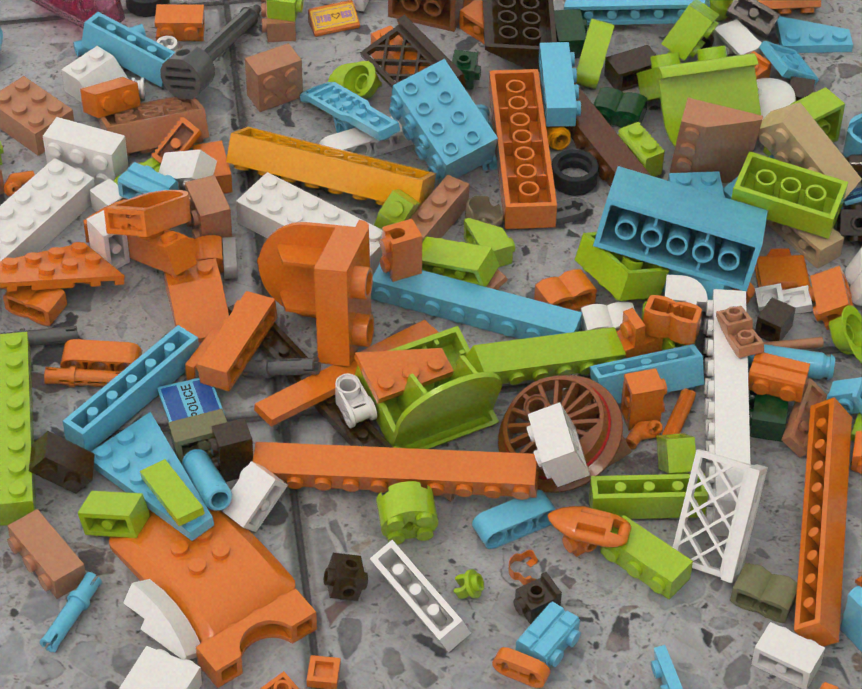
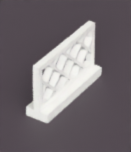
[673,449,768,583]

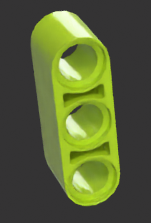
[576,18,614,89]

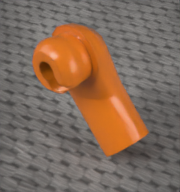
[625,420,663,450]

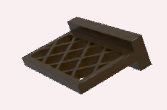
[360,14,467,89]

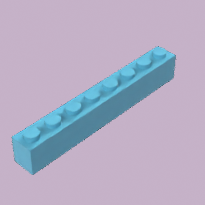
[371,263,582,339]

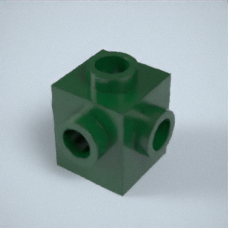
[452,50,481,89]

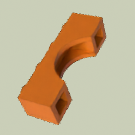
[196,589,317,688]

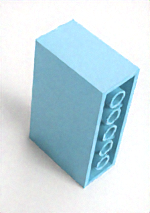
[593,166,768,292]

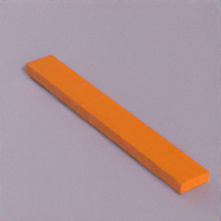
[254,319,439,427]

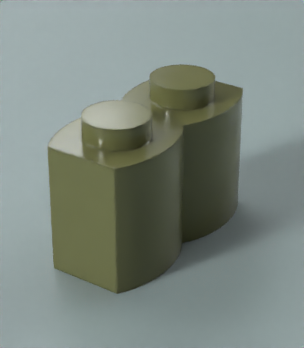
[730,563,797,623]

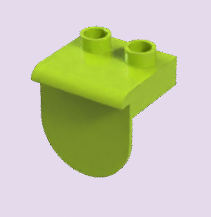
[637,46,761,148]
[355,326,502,449]

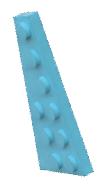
[91,412,214,541]

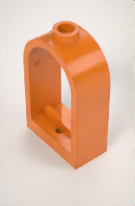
[104,190,191,237]

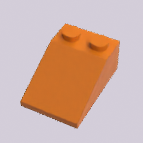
[164,258,229,342]

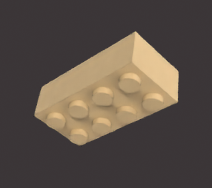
[758,102,862,198]

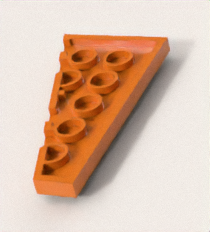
[0,242,125,292]

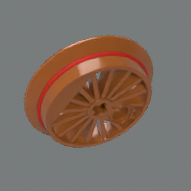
[498,375,623,493]

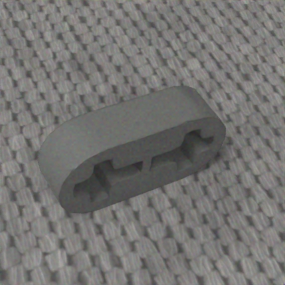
[556,198,587,226]

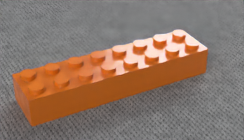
[489,69,557,229]

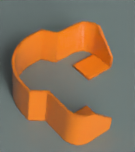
[508,550,538,585]

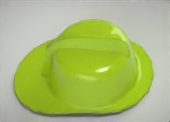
[328,61,382,99]
[828,305,862,363]

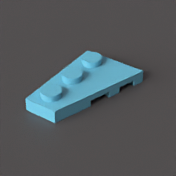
[775,16,853,53]

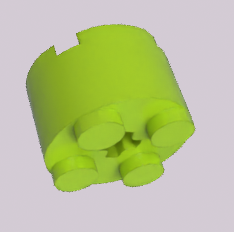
[376,481,438,545]

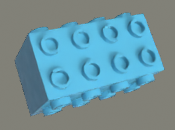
[389,59,498,183]

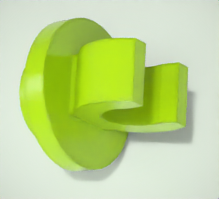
[453,569,484,599]

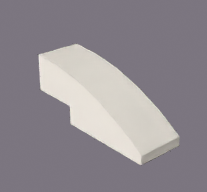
[124,579,200,660]

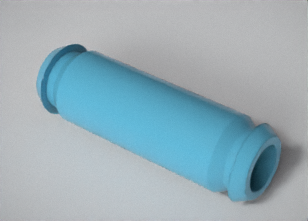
[748,344,835,380]
[182,449,232,511]

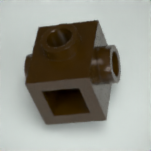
[836,205,862,241]
[323,552,368,601]

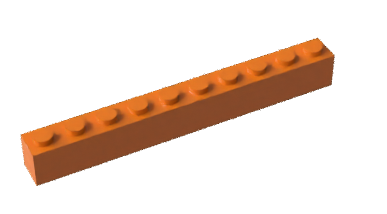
[794,397,852,647]
[253,442,540,500]

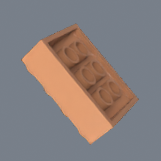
[98,96,209,157]
[667,98,763,183]

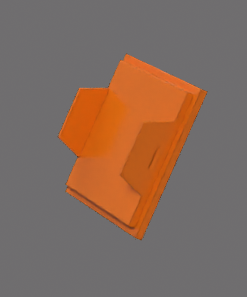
[754,248,811,290]

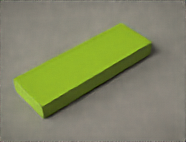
[140,459,205,526]

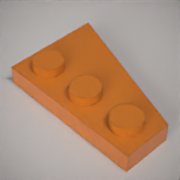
[354,348,454,404]

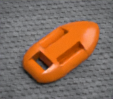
[547,506,632,548]

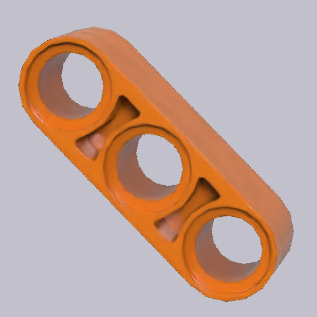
[60,339,142,371]

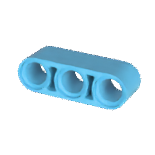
[472,490,556,549]

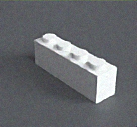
[370,540,471,652]

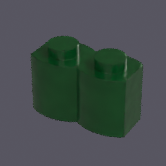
[593,87,648,128]

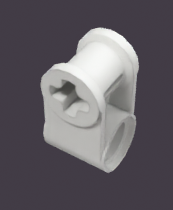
[335,373,377,428]

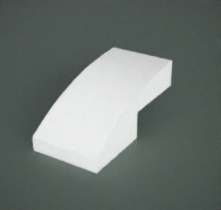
[755,283,813,314]

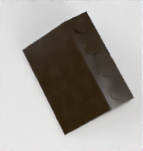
[482,0,557,72]

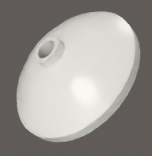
[756,78,796,120]

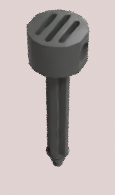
[160,4,261,99]

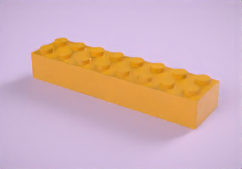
[226,127,437,209]

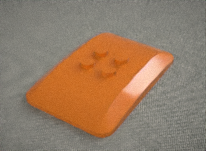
[109,501,296,643]

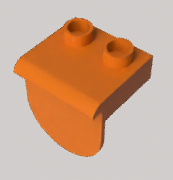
[258,220,374,367]

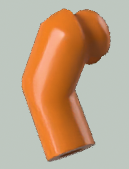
[3,170,35,197]

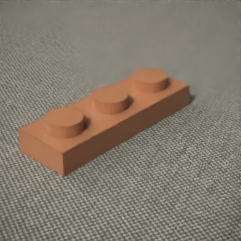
[782,378,827,458]

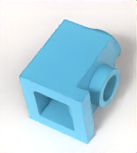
[827,377,862,415]

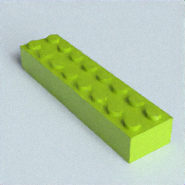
[0,332,36,526]

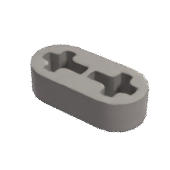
[222,237,238,279]

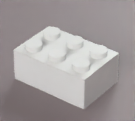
[43,117,129,186]

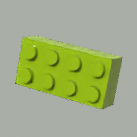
[731,151,848,239]

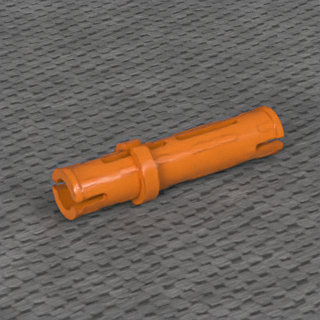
[44,366,122,388]

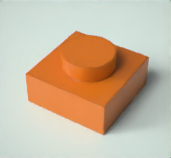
[306,655,341,689]

